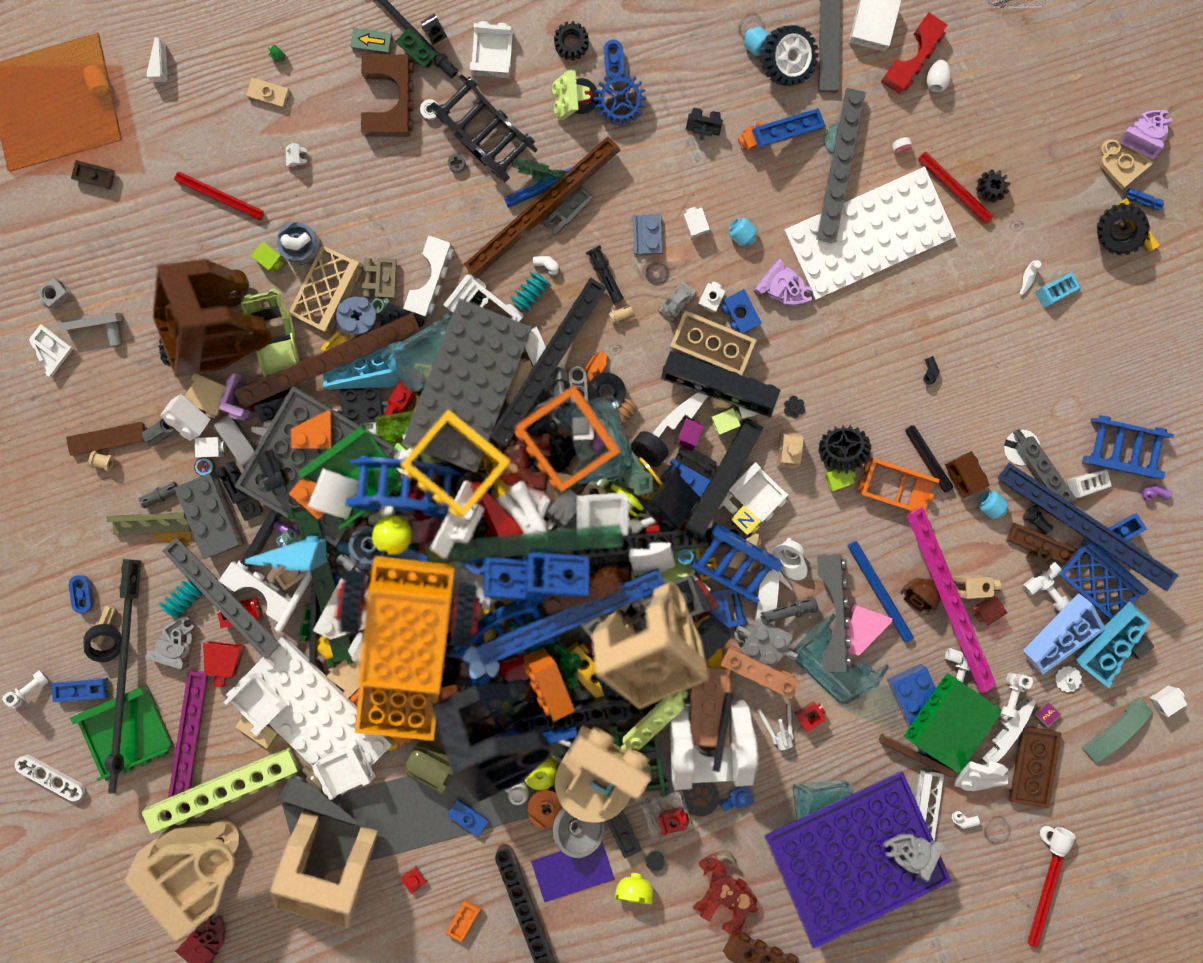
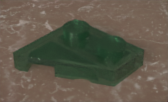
[511,159,566,181]

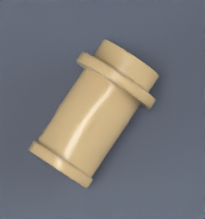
[608,304,634,324]

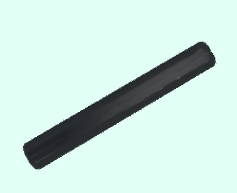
[905,425,953,492]

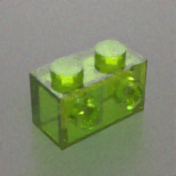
[375,411,414,443]

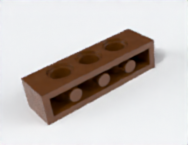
[723,931,800,963]

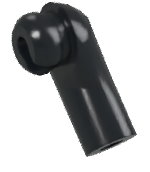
[923,356,940,385]

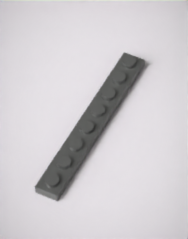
[816,88,866,243]
[163,537,281,659]

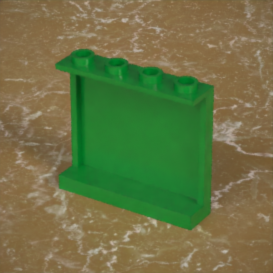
[297,425,403,529]
[903,673,1002,774]
[70,684,174,781]

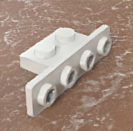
[431,481,484,558]

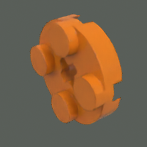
[527,789,562,828]

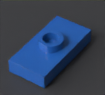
[446,798,489,837]

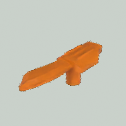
[578,351,608,397]

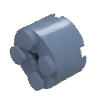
[277,222,321,265]
[336,297,376,339]
[349,526,388,570]

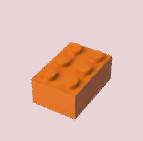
[523,648,575,721]

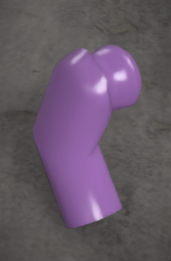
[591,427,605,452]
[1142,484,1172,500]
[273,521,300,535]

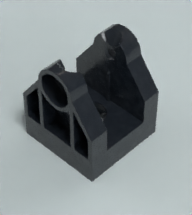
[432,679,554,802]

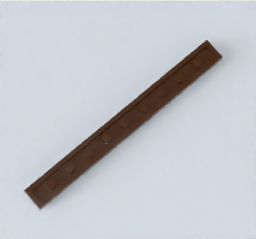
[463,136,621,279]
[234,313,421,408]

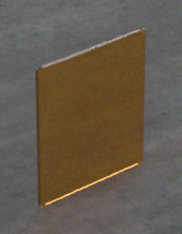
[0,33,122,172]

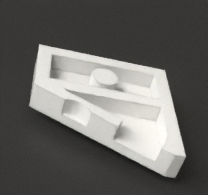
[29,324,74,377]

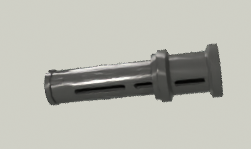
[760,596,818,624]

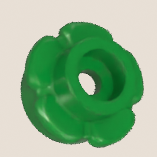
[268,44,286,62]

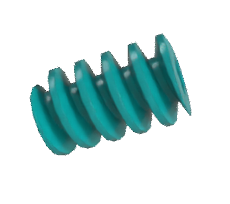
[510,272,552,315]
[159,577,203,618]

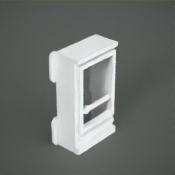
[443,274,524,322]

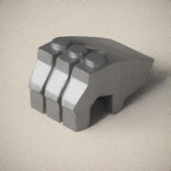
[545,488,578,528]

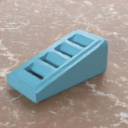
[1035,272,1081,308]

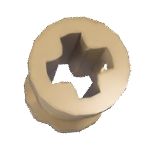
[88,451,114,472]

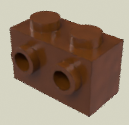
[944,451,990,498]

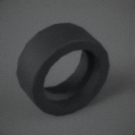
[631,431,669,467]
[83,624,121,663]

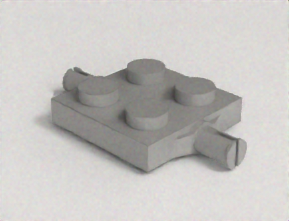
[735,618,798,669]

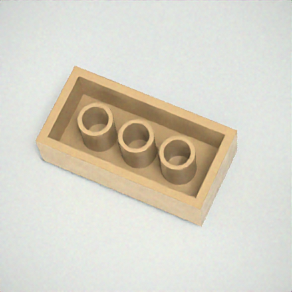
[669,310,756,376]

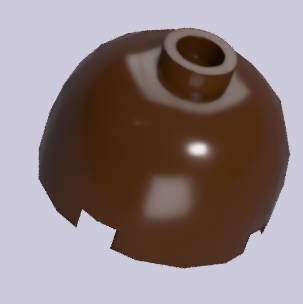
[900,578,941,615]

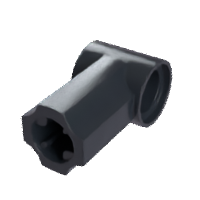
[255,449,288,491]

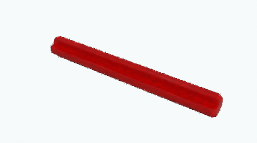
[918,152,993,224]
[174,172,264,220]
[1027,854,1064,947]

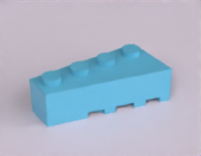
[1075,601,1151,688]

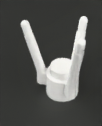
[757,705,794,750]

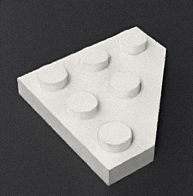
[313,578,368,639]

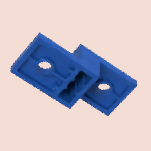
[483,552,589,602]

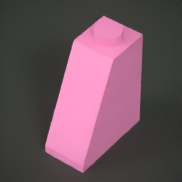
[847,604,892,657]

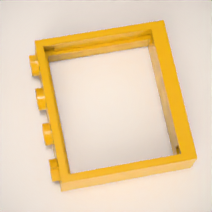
[401,410,510,519]

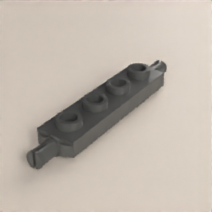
[1013,428,1076,504]

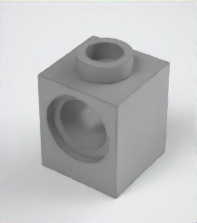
[36,277,74,309]

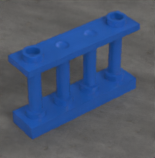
[1082,415,1174,479]
[691,522,783,603]

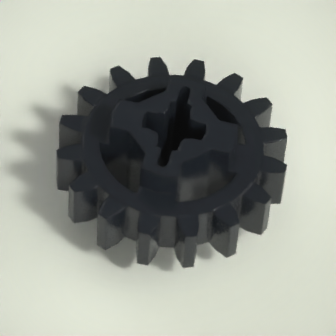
[440,644,460,687]

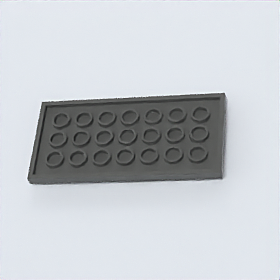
[402,298,532,473]

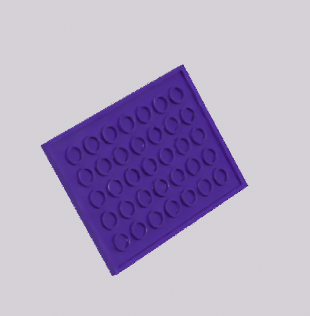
[764,771,952,949]

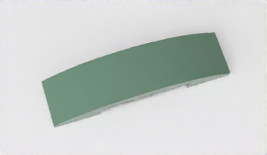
[1082,697,1153,763]

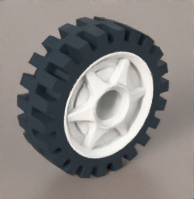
[760,25,819,86]

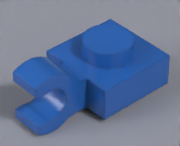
[719,786,755,812]

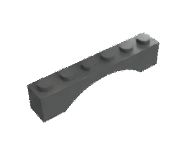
[817,555,852,673]

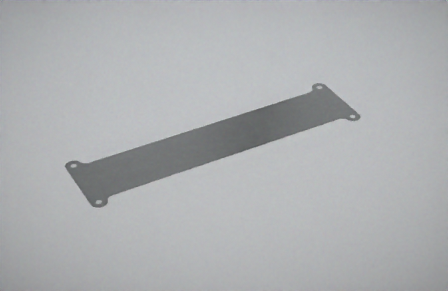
[282,717,674,881]

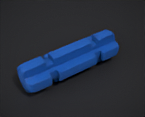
[1125,188,1164,211]

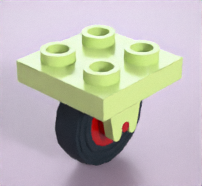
[552,70,599,120]

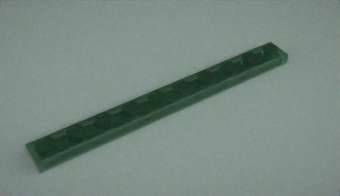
[425,524,623,563]

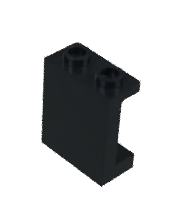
[643,470,699,532]

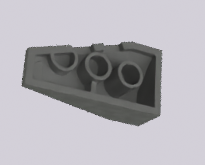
[631,575,711,635]
[276,776,358,825]

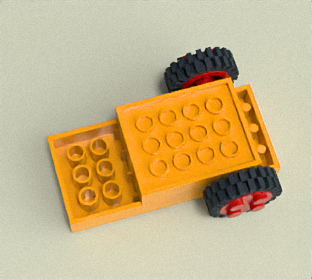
[335,556,480,741]

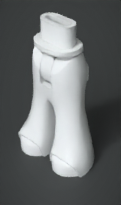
[496,481,552,550]

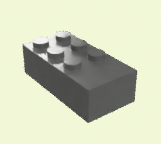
[174,473,245,559]

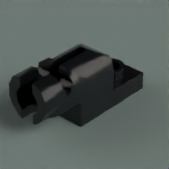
[216,461,264,521]

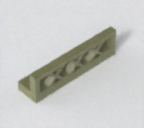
[107,512,191,535]

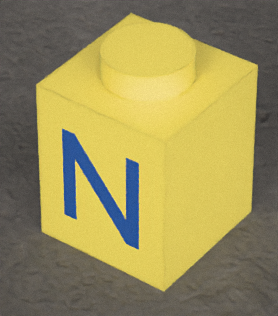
[729,505,761,535]

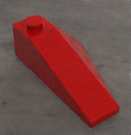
[470,483,530,556]

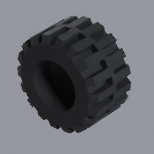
[1097,203,1150,255]

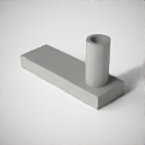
[58,313,123,346]

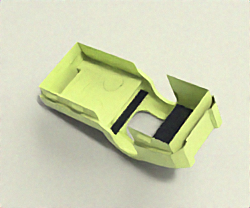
[240,288,306,384]

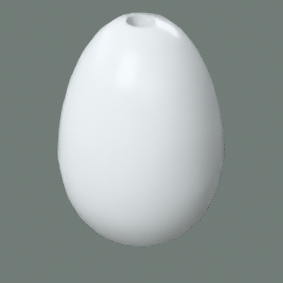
[927,60,951,92]

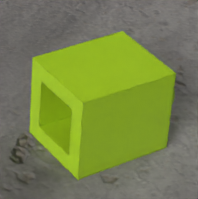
[251,241,285,273]
[824,469,856,491]

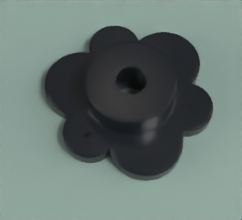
[784,396,805,418]

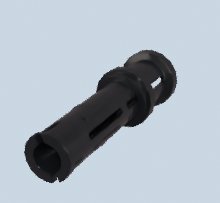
[586,245,624,304]

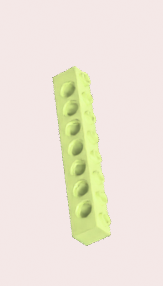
[142,747,299,834]

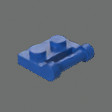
[706,588,747,628]

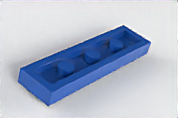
[752,108,826,148]

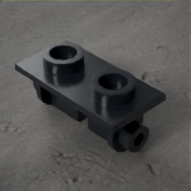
[548,434,584,473]
[674,447,717,478]

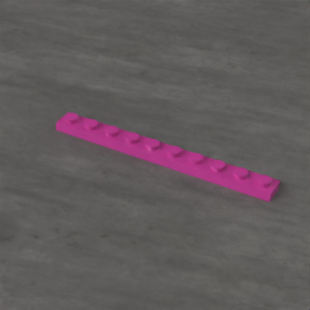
[907,507,996,693]

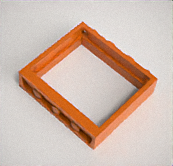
[515,384,620,492]

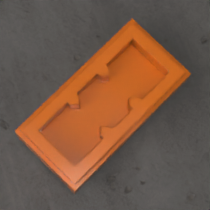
[445,899,481,943]

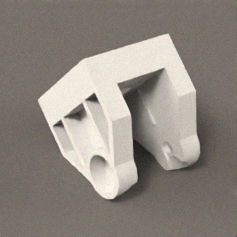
[668,699,757,790]

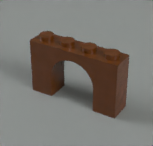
[361,54,414,137]

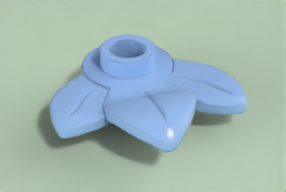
[462,643,499,679]

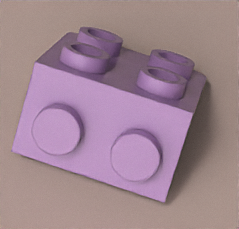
[219,372,255,421]

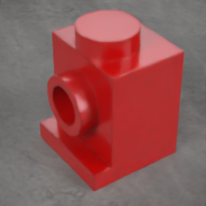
[794,701,826,732]
[657,807,690,836]

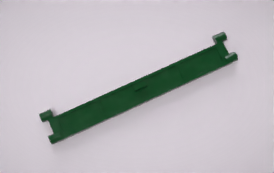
[286,508,355,669]

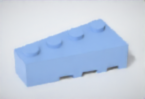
[1023,593,1105,675]

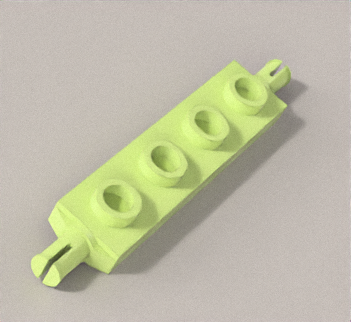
[621,690,687,751]

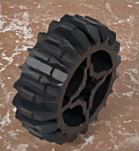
[818,425,871,474]

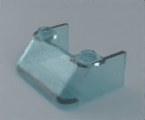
[792,614,889,704]

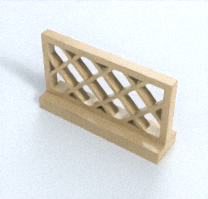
[289,245,363,335]

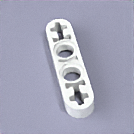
[15,755,86,801]

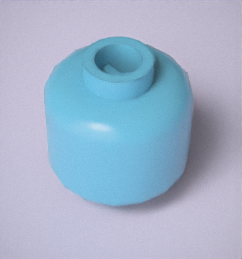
[744,26,769,56]
[729,218,757,246]
[978,491,1008,519]

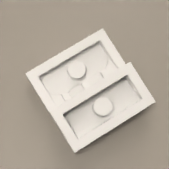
[308,469,358,519]
[629,543,675,576]

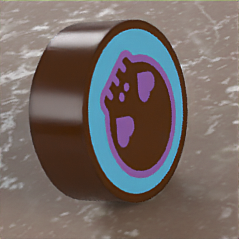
[194,457,215,476]

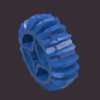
[594,71,646,126]

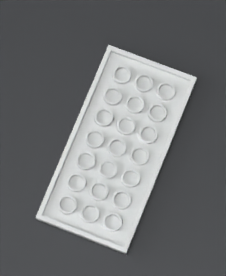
[784,167,956,300]
[235,635,394,795]

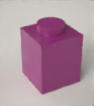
[675,418,704,451]

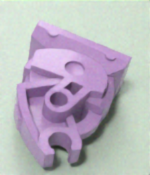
[1118,110,1173,160]
[753,258,812,306]

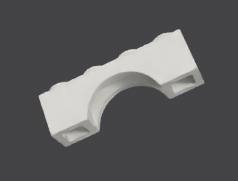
[403,235,454,318]
[219,560,299,622]

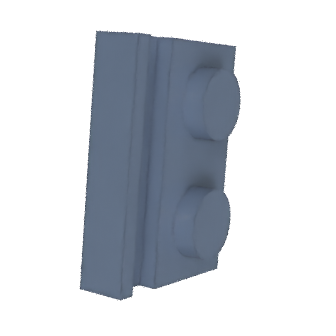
[633,214,662,255]

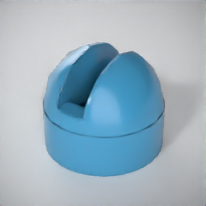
[678,549,694,565]

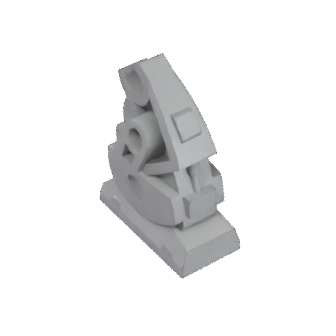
[659,281,697,323]
[145,616,196,669]
[883,834,945,881]

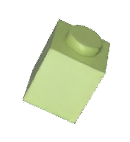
[711,408,742,435]

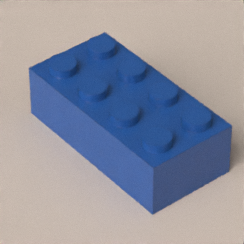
[887,664,936,754]

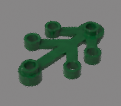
[543,641,583,692]

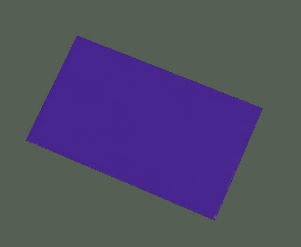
[531,842,615,902]

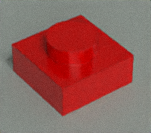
[400,866,427,894]

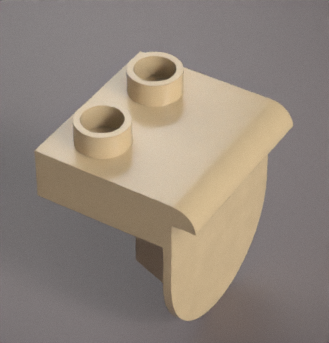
[555,725,650,823]

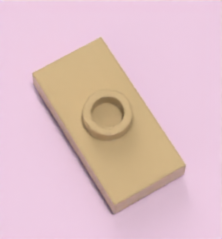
[246,77,290,108]
[236,716,278,749]

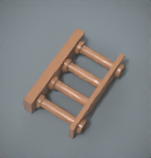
[720,642,800,699]

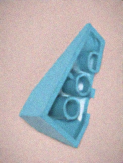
[323,342,404,389]
[245,536,327,571]

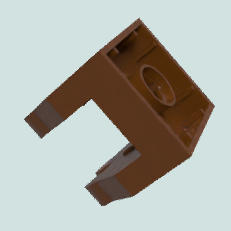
[152,259,272,377]

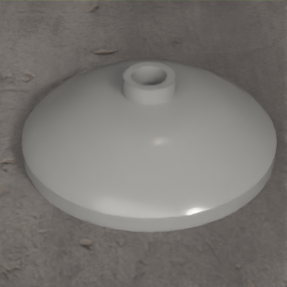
[553,807,605,858]

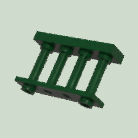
[609,722,669,797]

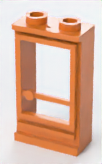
[857,458,940,516]

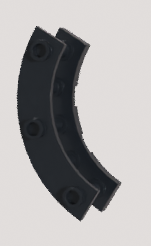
[429,74,537,183]

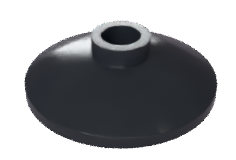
[588,373,626,411]

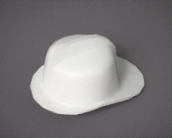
[773,538,808,580]

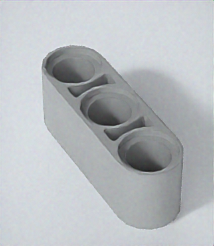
[214,415,256,469]

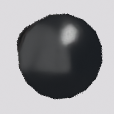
[1022,505,1053,535]

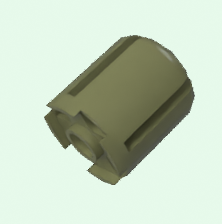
[405,742,453,795]

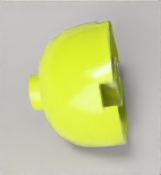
[372,515,412,555]
[524,755,559,791]
[614,873,653,905]

